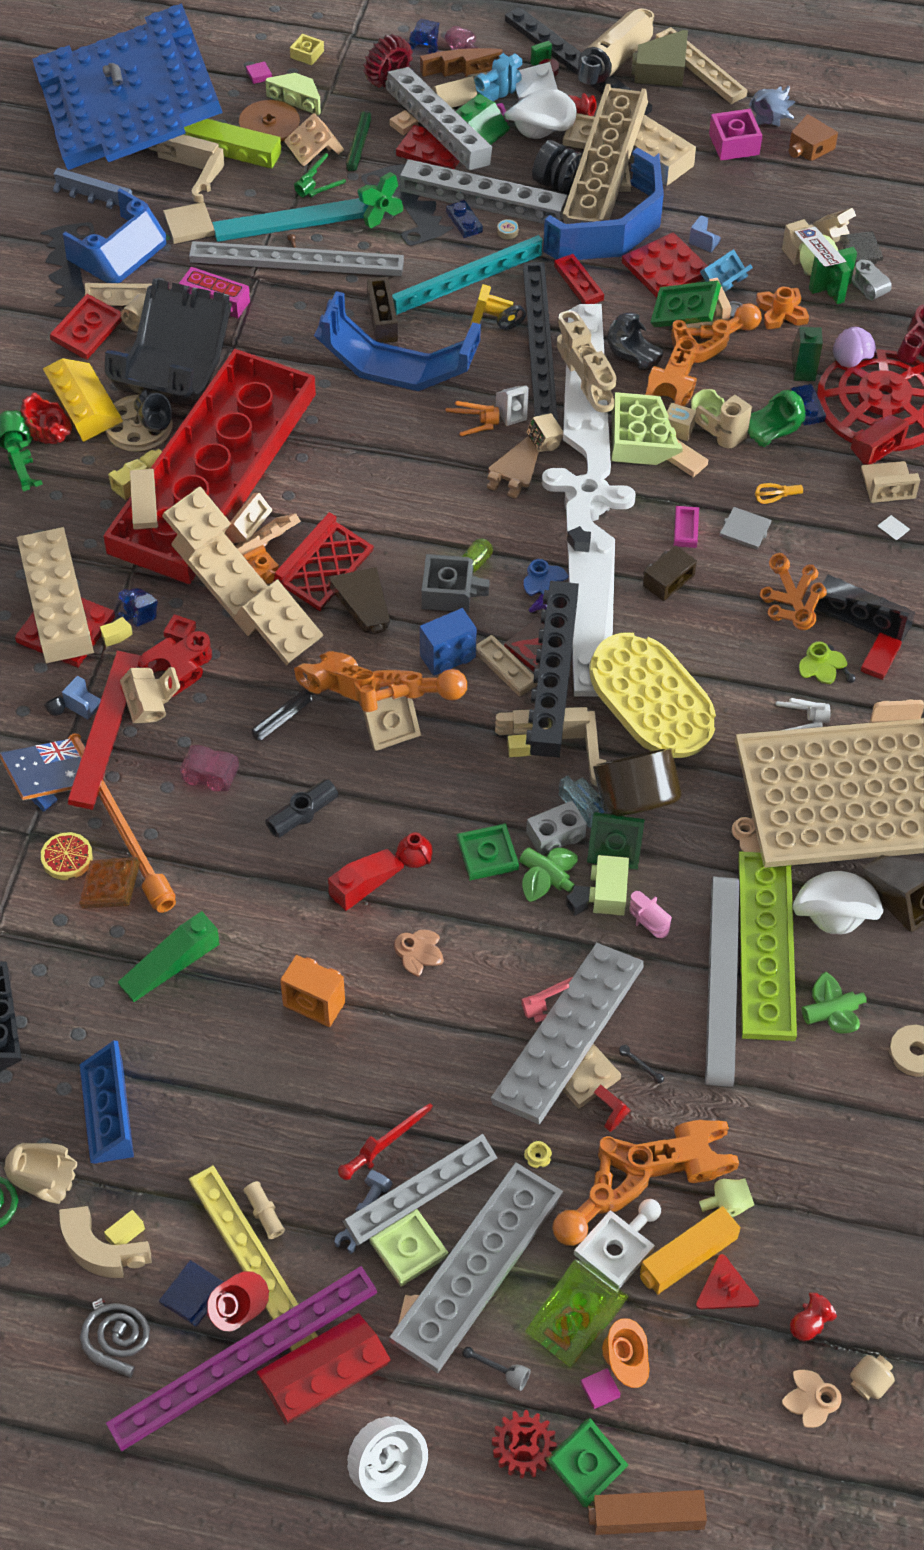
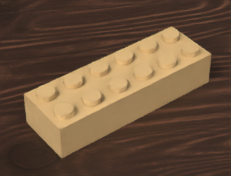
[17,527,94,663]

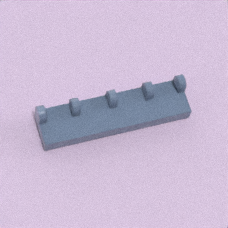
[53,168,132,209]

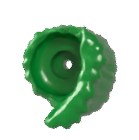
[747,390,806,447]

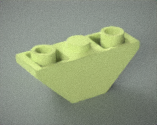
[265,73,321,115]

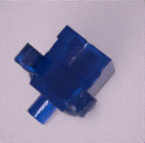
[409,18,439,54]
[117,588,158,627]

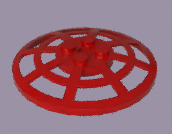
[816,349,924,452]

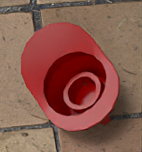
[206,1271,269,1331]

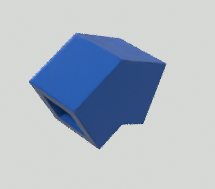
[31,794,58,812]

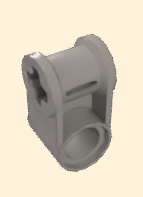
[852,260,892,301]

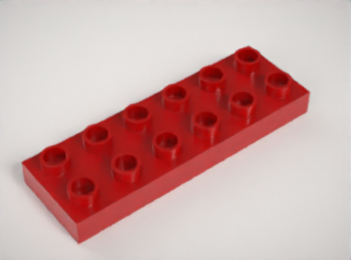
[103,348,316,584]

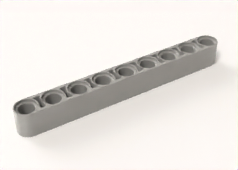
[705,876,739,1087]

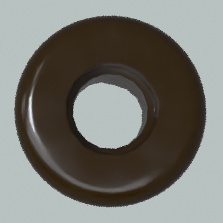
[593,748,682,816]

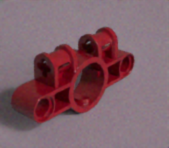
[897,304,924,363]

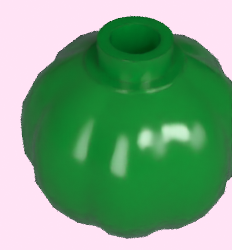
[0,410,33,451]

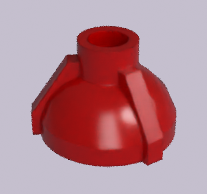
[395,832,433,868]

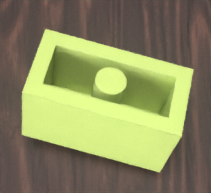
[589,855,629,915]

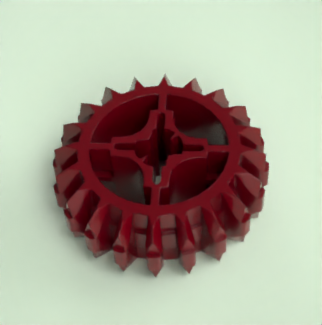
[363,34,413,88]

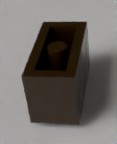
[643,545,697,601]

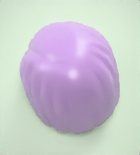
[833,327,876,367]

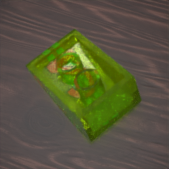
[525,1260,629,1367]

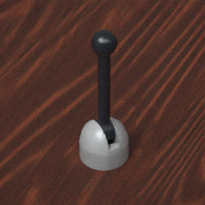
[462,1347,531,1391]

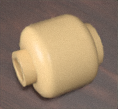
[850,1355,895,1400]

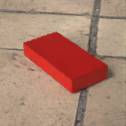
[861,633,902,680]

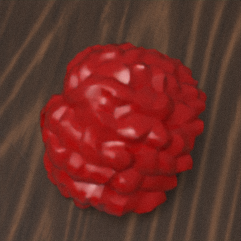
[20,392,72,444]

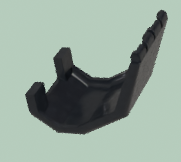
[104,279,232,405]

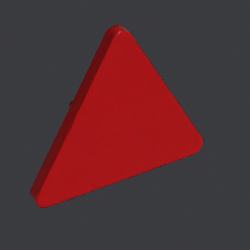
[696,1254,759,1310]

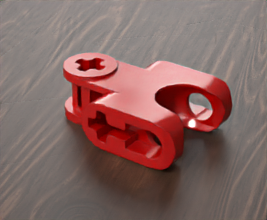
[138,631,212,698]

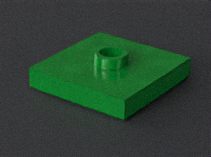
[457,823,519,881]
[545,1418,628,1507]

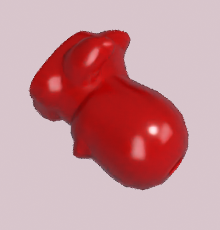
[568,93,596,116]
[789,1292,837,1341]

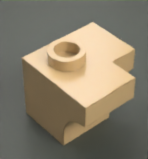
[782,219,814,265]

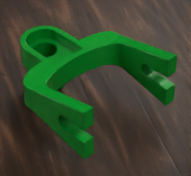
[6,440,43,492]

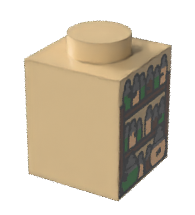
[526,413,563,452]

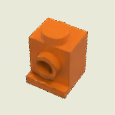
[243,545,279,584]

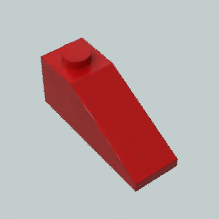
[328,849,404,911]

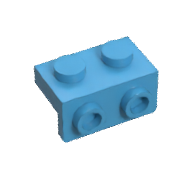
[700,249,753,292]

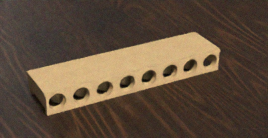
[563,84,648,224]

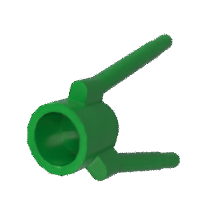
[294,153,346,198]

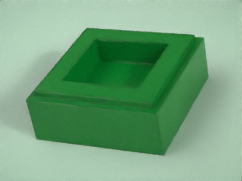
[531,41,552,66]

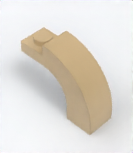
[59,1206,152,1278]

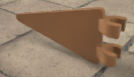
[487,437,539,499]

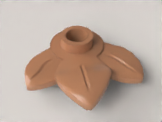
[394,930,444,977]

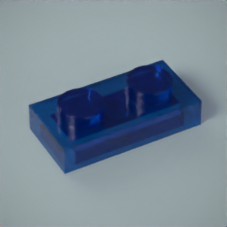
[446,200,483,238]
[790,384,826,426]

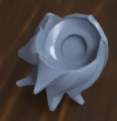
[749,85,795,126]

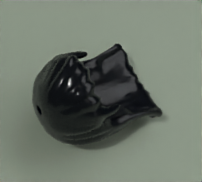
[607,313,664,371]

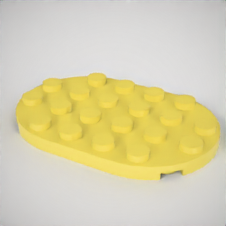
[589,633,716,758]

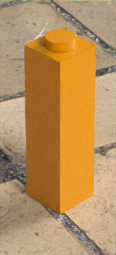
[640,1206,741,1295]

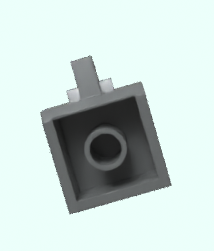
[421,554,490,613]

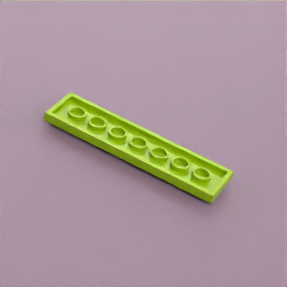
[738,852,797,1041]

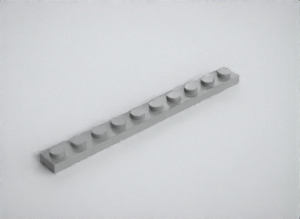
[189,241,404,276]

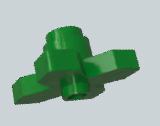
[357,172,404,228]

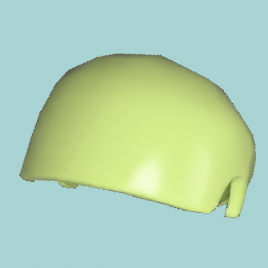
[691,389,724,424]

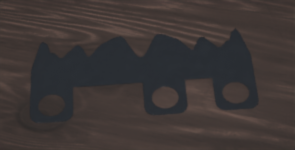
[361,164,454,246]
[40,222,95,307]

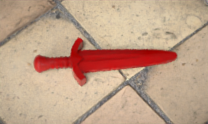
[338,1103,433,1180]

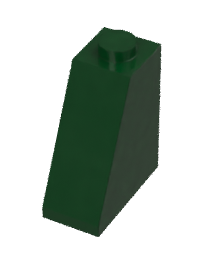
[791,327,823,381]

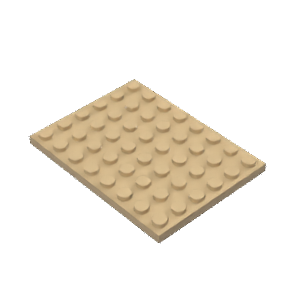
[735,718,924,868]

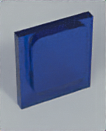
[159,1260,224,1327]

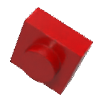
[163,614,196,642]

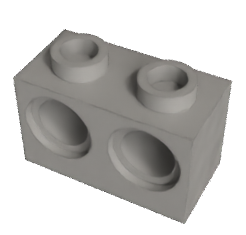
[526,801,587,855]

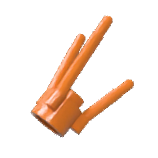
[446,401,499,436]

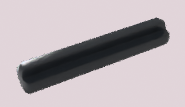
[251,690,312,741]

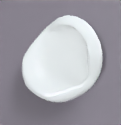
[504,89,576,139]
[793,871,883,934]

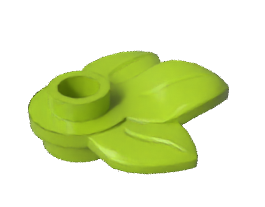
[799,642,847,684]

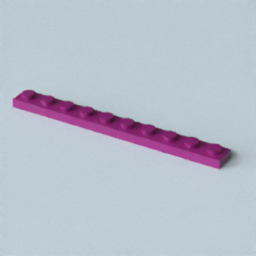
[106,1266,377,1452]

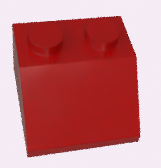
[850,414,909,465]

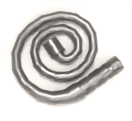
[80,1303,150,1378]

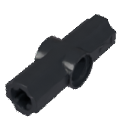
[265,779,338,838]

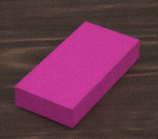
[674,506,699,548]

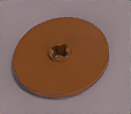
[239,100,300,142]

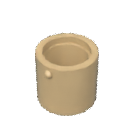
[121,293,146,332]

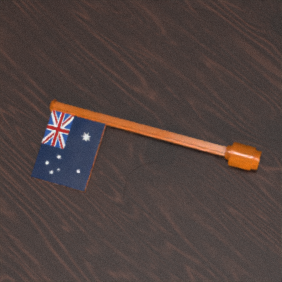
[0,733,176,913]

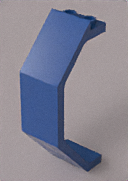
[543,148,664,260]
[314,291,481,391]

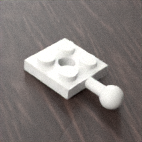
[574,1199,661,1290]

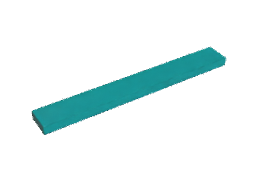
[212,198,369,242]
[392,235,543,315]

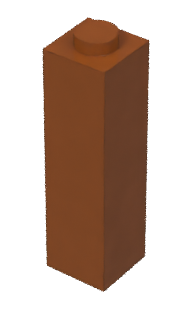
[588,1490,707,1535]

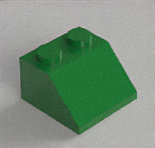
[455,93,510,145]

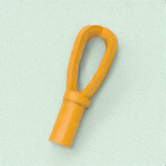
[755,483,803,504]

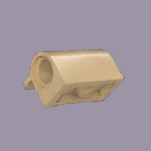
[695,395,752,448]
[120,667,180,723]

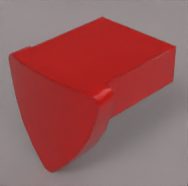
[594,1084,631,1132]

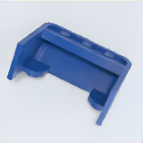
[63,188,167,283]

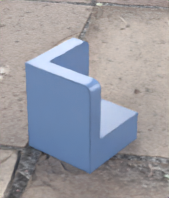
[689,215,721,253]
[62,676,101,719]

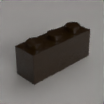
[367,277,398,343]

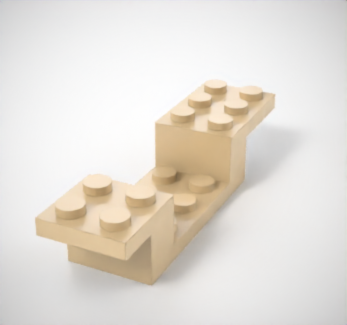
[162,487,323,665]

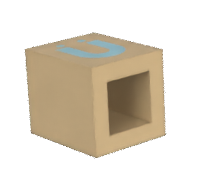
[667,403,696,441]

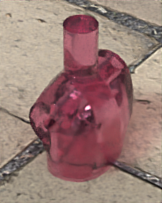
[445,26,478,50]

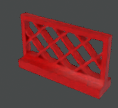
[274,512,374,611]

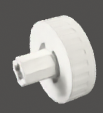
[347,1416,428,1502]

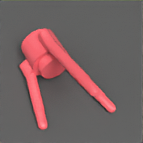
[521,977,573,1023]

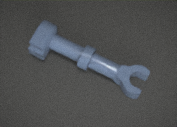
[335,1170,393,1254]

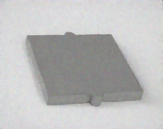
[720,507,771,549]

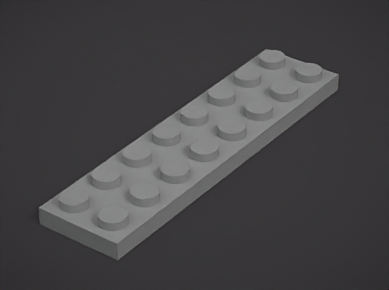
[491,943,644,1125]
[389,1163,563,1373]

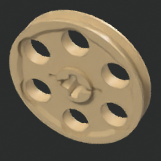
[106,395,173,452]

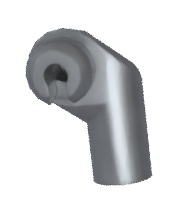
[103,63,123,86]

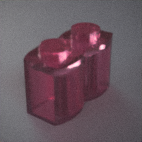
[180,745,239,791]

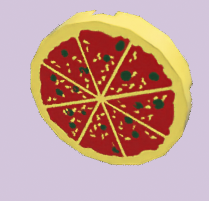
[41,832,93,880]

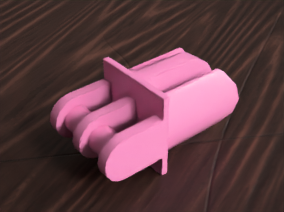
[629,891,672,938]

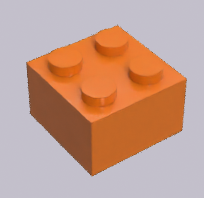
[280,955,345,1027]

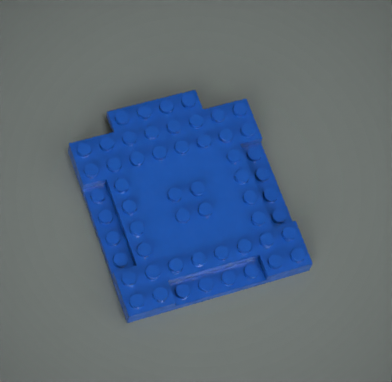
[32,3,223,170]

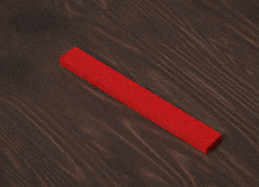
[68,650,140,810]

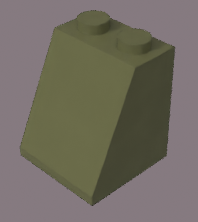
[631,30,688,87]

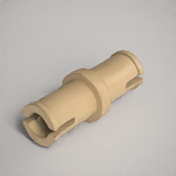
[243,1181,285,1239]

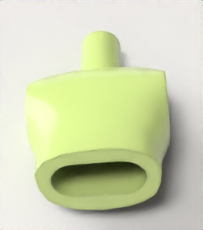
[699,1178,754,1217]

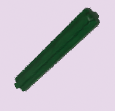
[346,111,371,172]

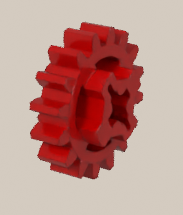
[492,1410,557,1479]

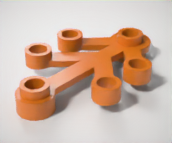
[760,553,827,630]

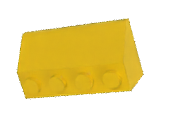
[43,358,123,442]

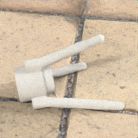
[776,698,830,730]

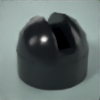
[44,695,65,716]

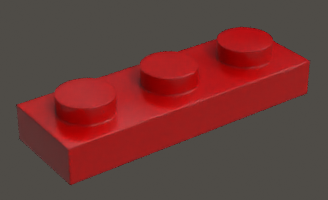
[554,254,604,304]

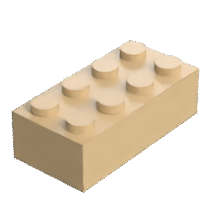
[629,115,696,186]

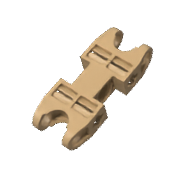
[557,311,616,412]

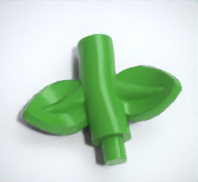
[519,848,578,902]
[802,972,866,1034]

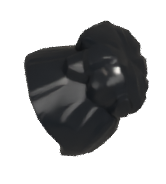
[134,390,173,432]

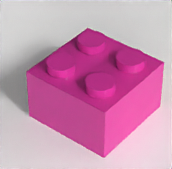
[709,109,762,160]

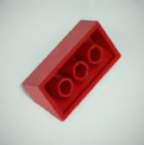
[256,1313,391,1425]

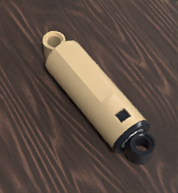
[578,8,654,85]

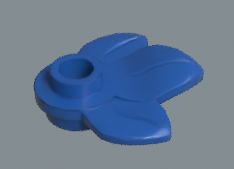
[524,559,569,596]

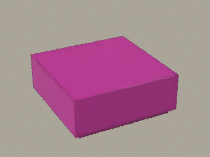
[246,61,272,84]
[580,1368,621,1409]

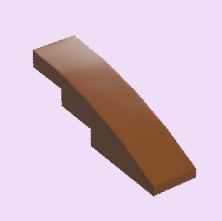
[420,48,503,77]

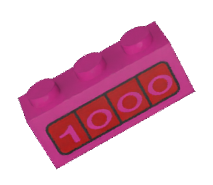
[179,267,250,318]

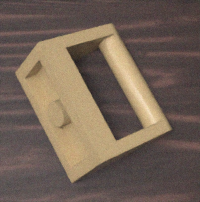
[224,493,272,544]

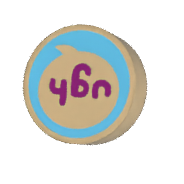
[497,219,518,239]

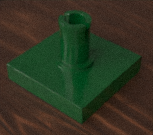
[587,812,645,870]

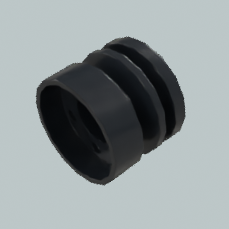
[532,140,583,195]

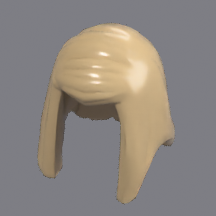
[4,1143,77,1204]

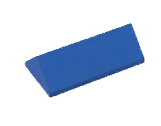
[80,1040,134,1164]

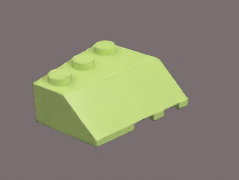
[611,392,683,465]

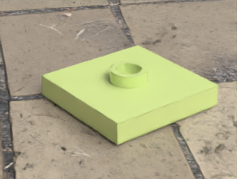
[369,1209,449,1287]

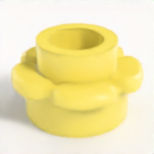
[524,1141,552,1168]

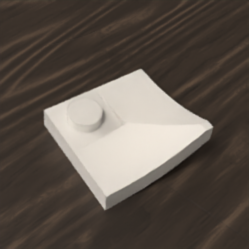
[516,62,558,101]

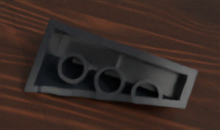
[815,574,915,642]
[0,961,22,1072]

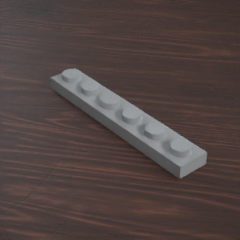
[343,1134,497,1246]

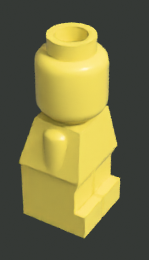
[108,449,162,500]

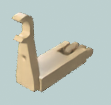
[148,135,224,203]
[495,707,607,787]

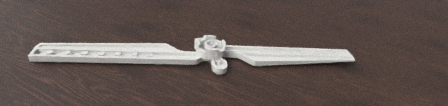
[542,304,636,696]

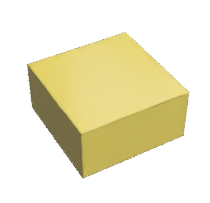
[290,34,324,65]

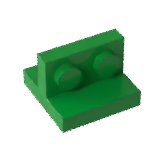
[809,247,857,304]

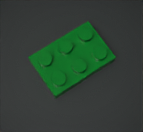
[650,280,721,328]

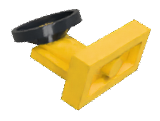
[469,284,526,330]

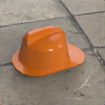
[602,1319,649,1388]

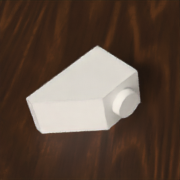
[496,386,528,426]

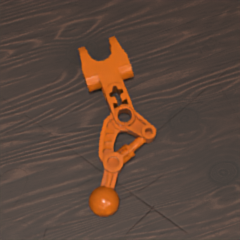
[645,303,762,407]
[294,651,467,712]
[552,1120,739,1246]

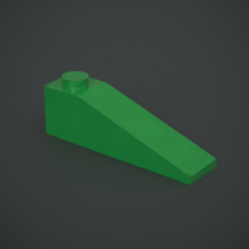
[118,911,220,1003]

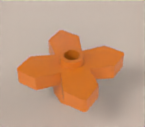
[756,287,809,329]

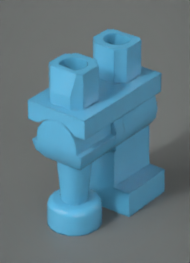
[474,53,522,102]

